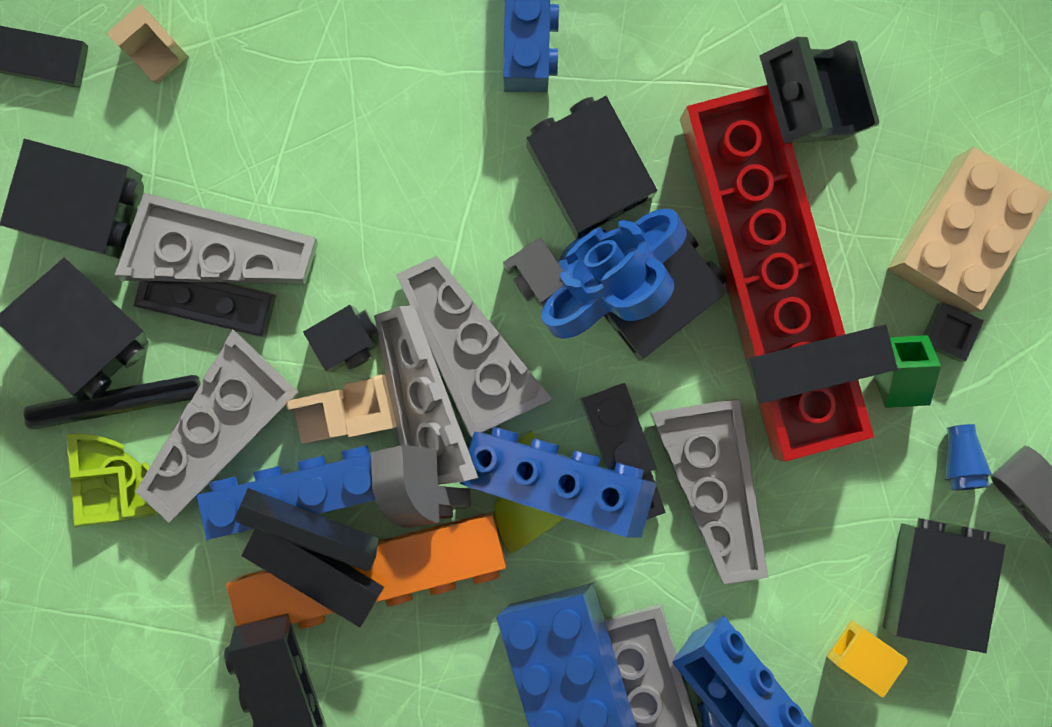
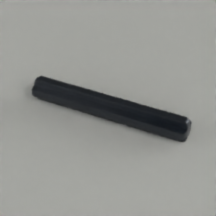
[23,375,201,430]

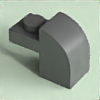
[371,445,471,528]

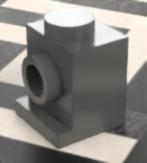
[503,237,564,308]

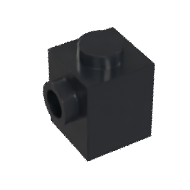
[303,305,379,372]

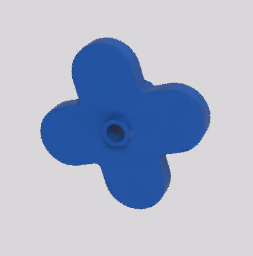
[541,209,687,339]

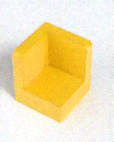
[826,620,907,698]

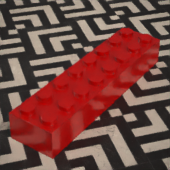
[680,85,874,462]

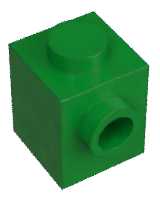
[874,335,941,408]

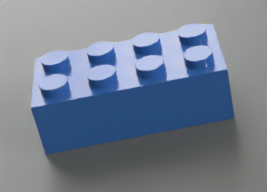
[496,583,637,727]

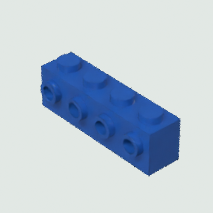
[503,0,559,92]
[460,427,657,538]
[196,445,376,540]
[672,616,813,727]

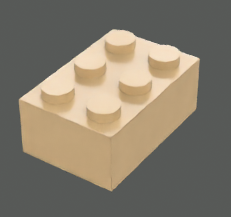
[887,147,1052,313]

